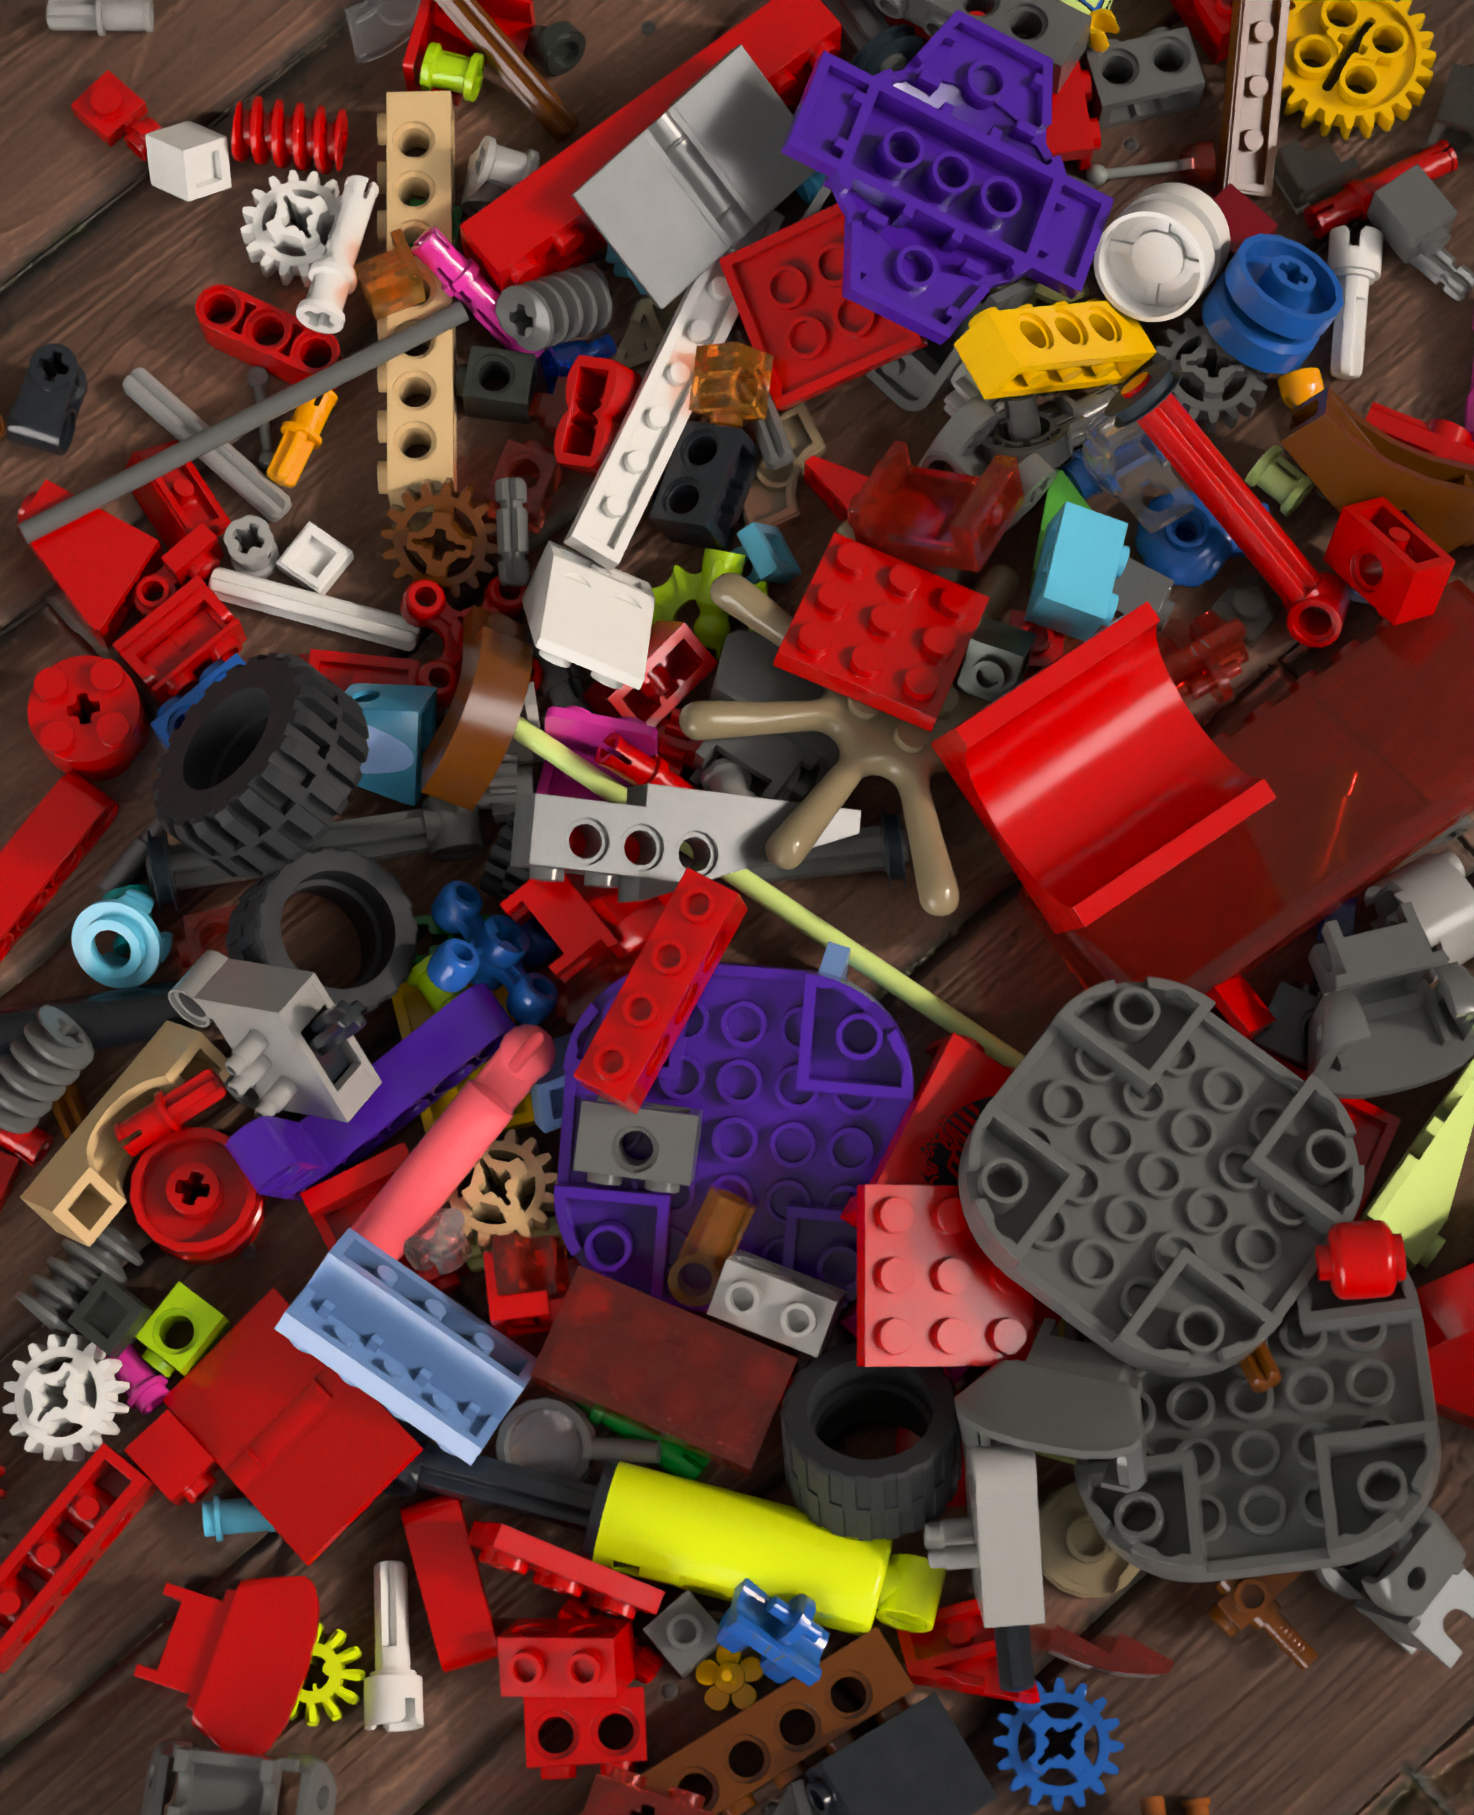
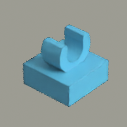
[731,522,802,584]

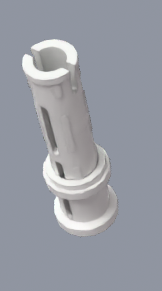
[296,175,379,334]

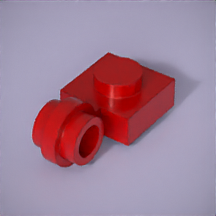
[70,70,162,162]
[132,522,224,617]

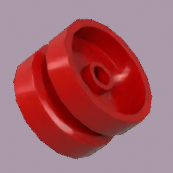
[130,1127,267,1265]

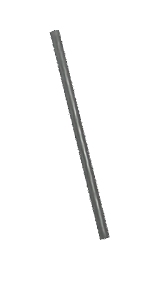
[18,300,469,544]

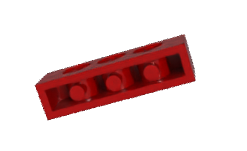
[573,867,748,1115]
[0,1442,158,1674]

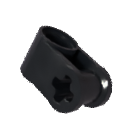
[7,343,88,456]

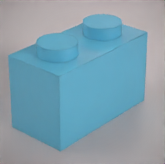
[1024,501,1130,641]

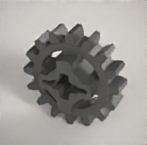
[1152,317,1269,433]

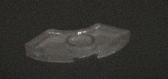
[345,0,421,65]

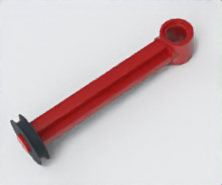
[1104,359,1351,648]

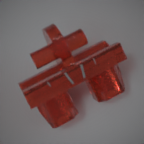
[1157,610,1249,703]

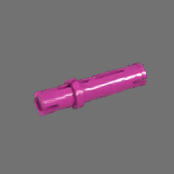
[410,226,544,359]

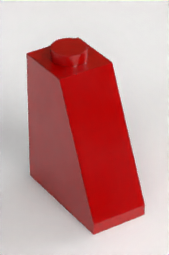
[17,479,164,649]

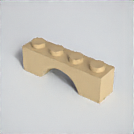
[20,1020,231,1247]

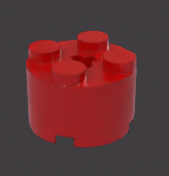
[27,655,150,782]

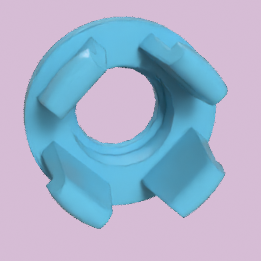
[71,889,173,989]

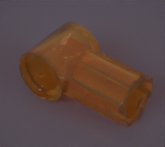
[668,1186,757,1307]

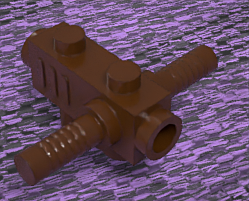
[1206,1571,1319,1671]

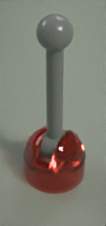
[1086,140,1216,186]

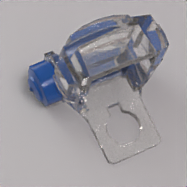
[1059,406,1195,533]

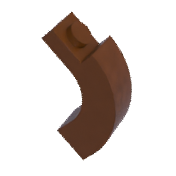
[421,605,534,811]

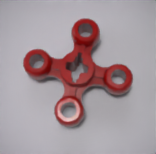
[400,575,543,709]

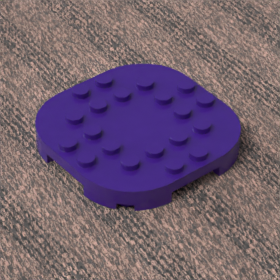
[554,962,915,1312]

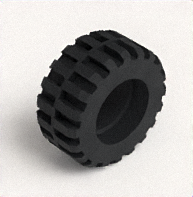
[153,653,369,878]

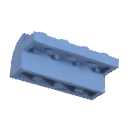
[274,1228,542,1466]

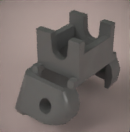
[688,630,839,801]
[1307,902,1474,1099]
[954,1318,1147,1493]
[1312,1506,1474,1669]
[141,1738,337,1815]

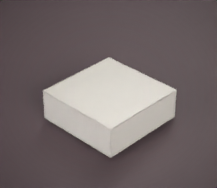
[276,521,354,595]

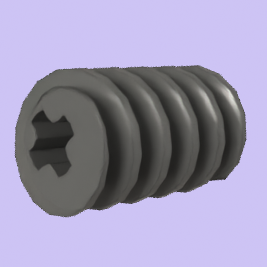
[495,263,612,352]
[0,1005,94,1134]
[13,1223,143,1334]

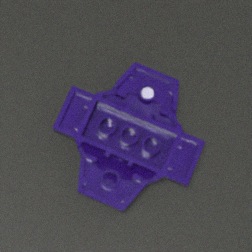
[780,9,1114,345]

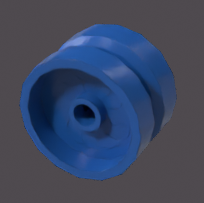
[1202,234,1344,374]

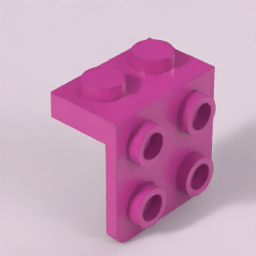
[536,706,658,802]

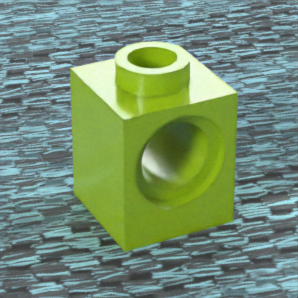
[135,1281,232,1378]

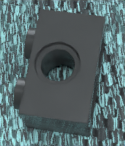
[573,1094,703,1193]

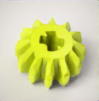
[289,1623,366,1727]

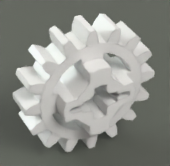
[241,170,342,287]
[3,1334,130,1461]

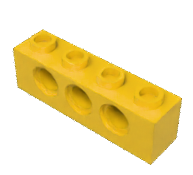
[953,298,1156,400]

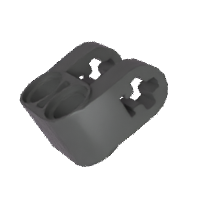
[915,396,1057,539]

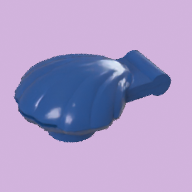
[1135,489,1270,588]

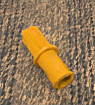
[266,390,338,488]

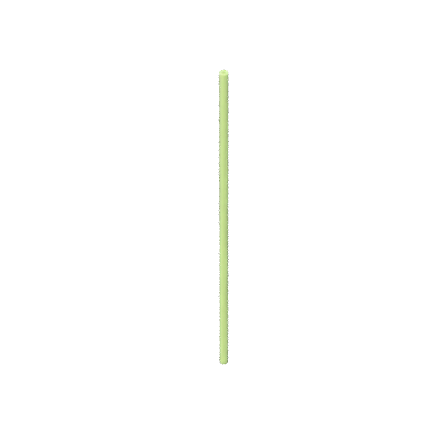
[512,716,1025,1069]

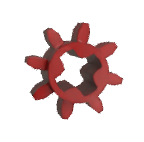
[655,707,705,777]

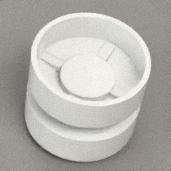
[1094,182,1230,322]

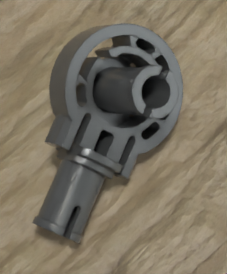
[980,383,1119,480]

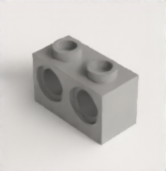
[707,1249,848,1357]

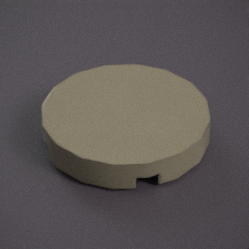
[1038,1483,1140,1600]

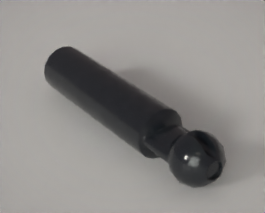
[0,979,195,1055]

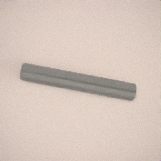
[122,367,292,522]

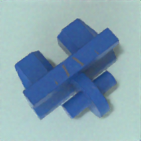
[716,1578,830,1686]

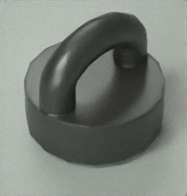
[529,21,586,76]

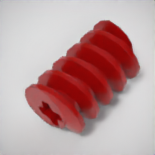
[231,95,348,175]

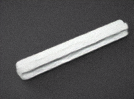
[208,567,421,651]

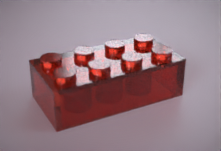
[531,1266,798,1476]

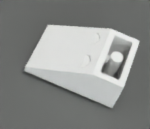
[522,541,655,690]

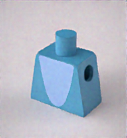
[345,683,437,806]

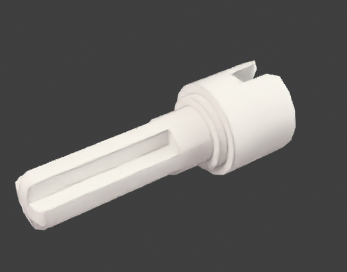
[1327,225,1384,380]
[364,1560,424,1732]

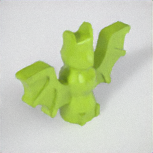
[651,548,769,662]

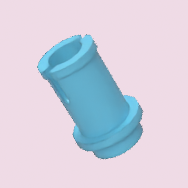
[202,1494,276,1542]

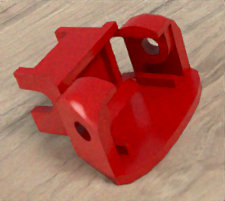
[499,796,674,987]
[133,1576,320,1755]

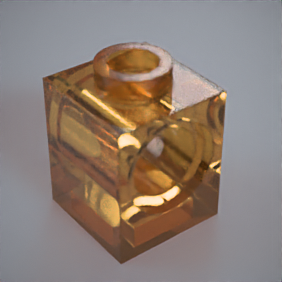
[689,342,773,428]

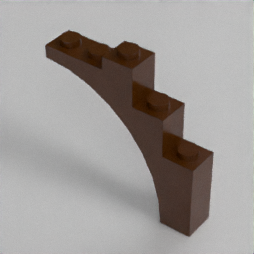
[1280,386,1474,553]

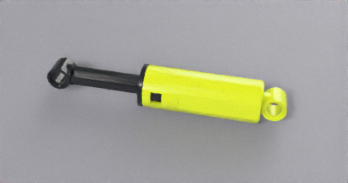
[382,1419,946,1636]

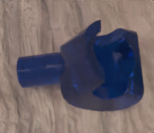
[540,334,617,400]

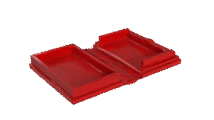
[162,1287,423,1566]

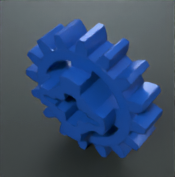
[992,1678,1124,1811]

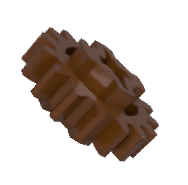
[381,477,498,598]

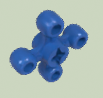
[427,880,559,1025]

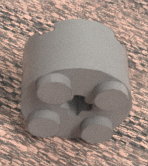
[1364,850,1474,984]

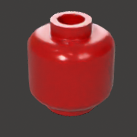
[1315,1220,1406,1300]

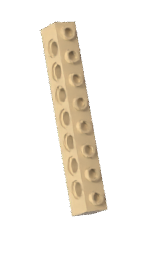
[377,91,457,512]

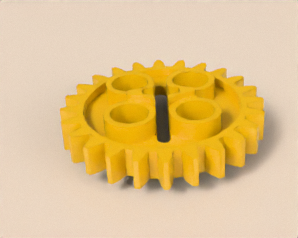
[1281,0,1436,140]

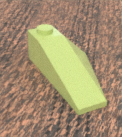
[1358,1056,1474,1272]

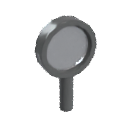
[495,1396,661,1482]

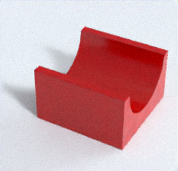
[930,601,1277,934]

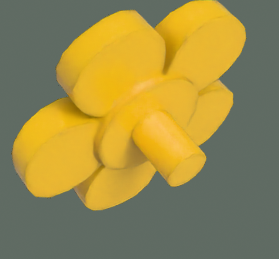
[696,1645,764,1712]

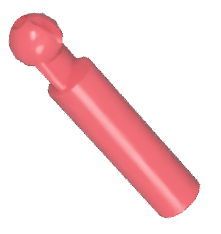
[351,1024,556,1261]

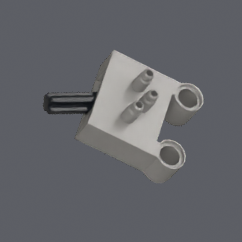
[168,950,382,1123]
[923,1441,1045,1692]

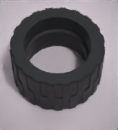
[225,846,418,1016]
[780,1343,962,1541]

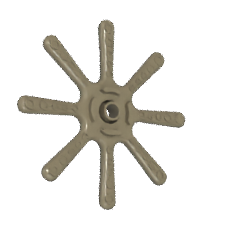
[679,518,1020,916]

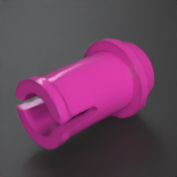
[104,1343,169,1415]

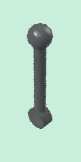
[247,366,275,471]

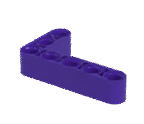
[225,983,516,1201]

